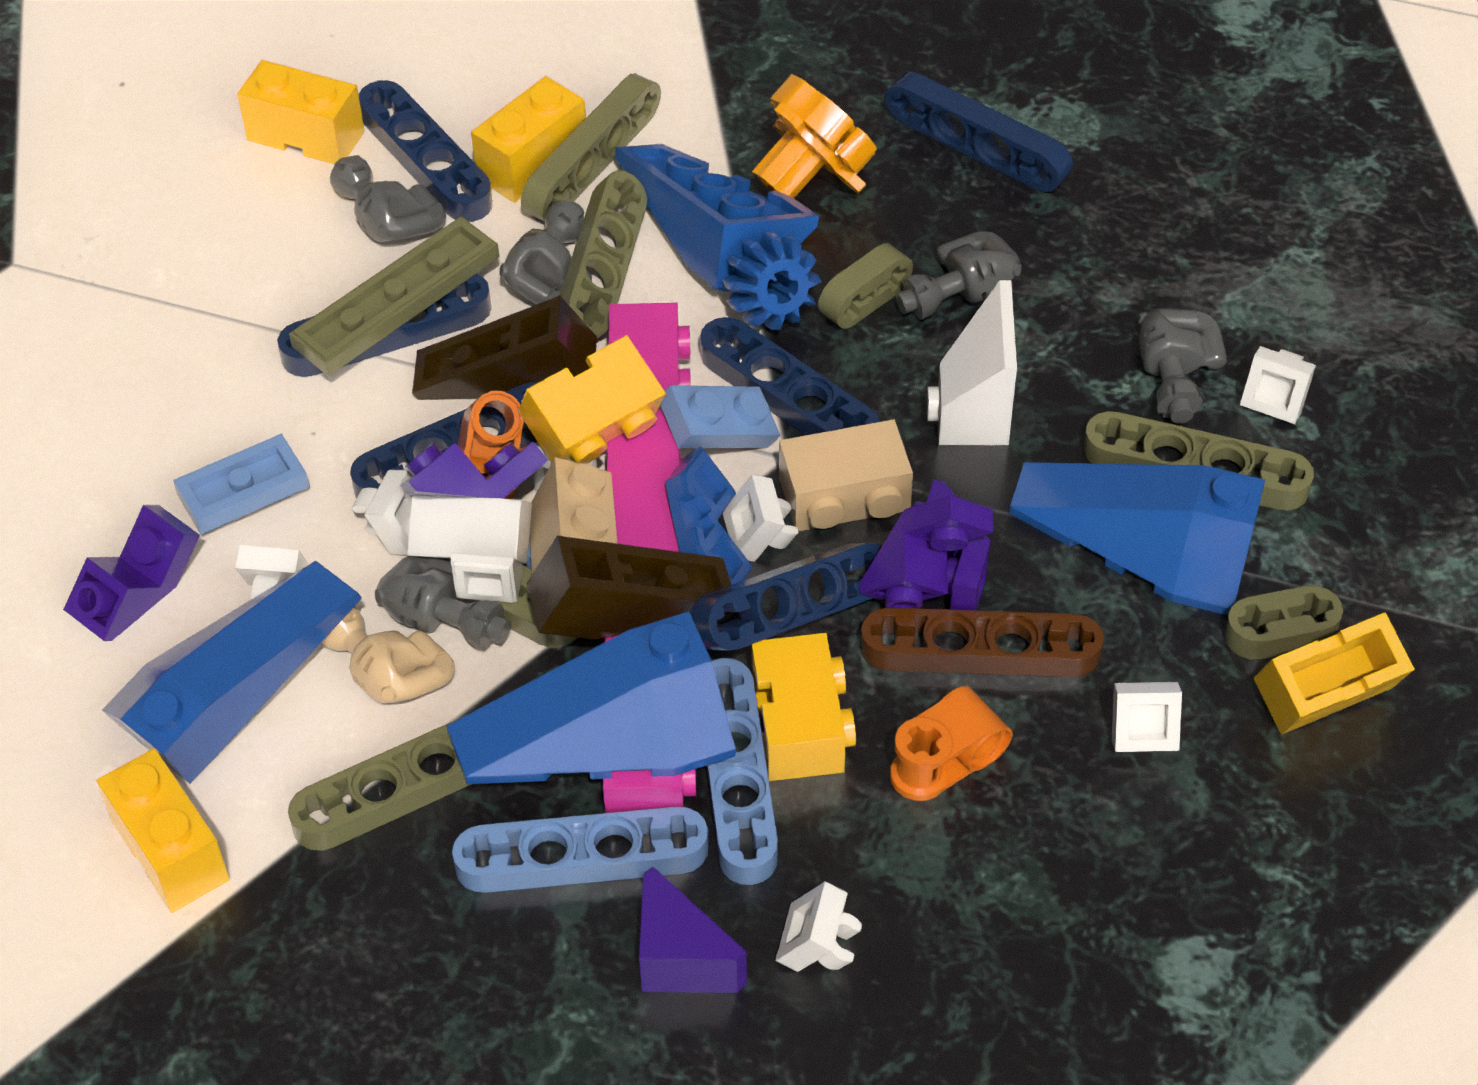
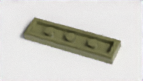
[289,216,500,377]

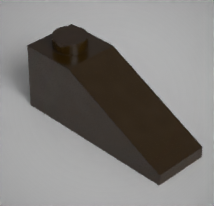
[412,295,597,400]
[526,536,734,639]

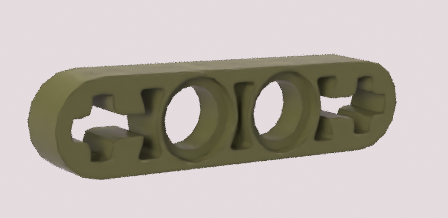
[521,73,661,221]
[560,170,647,339]
[1083,411,1314,511]
[288,714,472,851]

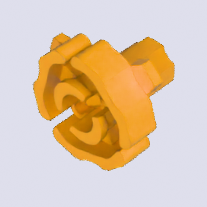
[752,74,877,199]

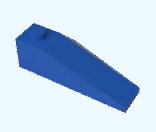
[615,144,819,292]
[1009,462,1265,615]
[102,561,362,784]
[447,612,736,784]

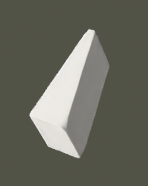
[407,495,532,564]

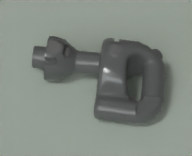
[330,155,446,242]
[499,200,592,305]
[896,231,1021,320]
[1138,308,1227,423]
[375,556,511,650]

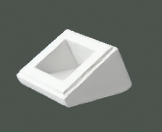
[450,553,523,603]

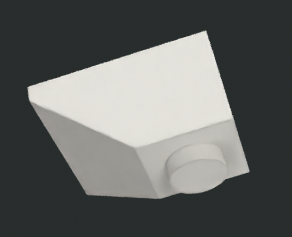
[927,280,1017,445]

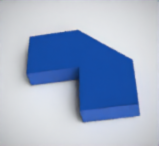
[665,447,752,585]

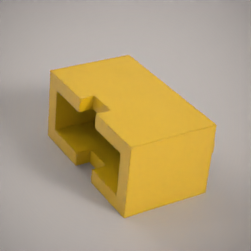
[237,60,365,164]
[471,76,586,203]
[518,335,666,464]
[1253,612,1415,735]
[751,633,856,781]
[96,748,230,914]

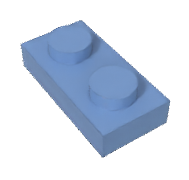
[660,385,780,448]
[173,433,309,535]

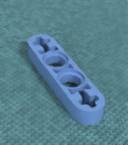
[706,658,778,885]
[452,807,709,893]

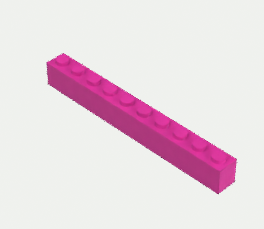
[603,302,696,813]

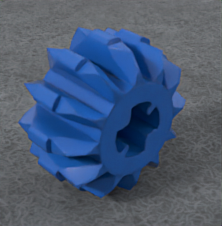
[722,232,822,330]

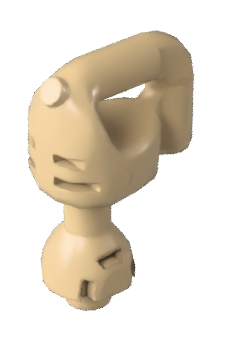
[321,606,455,703]

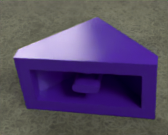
[639,867,747,993]

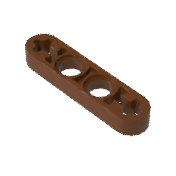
[860,608,1104,677]

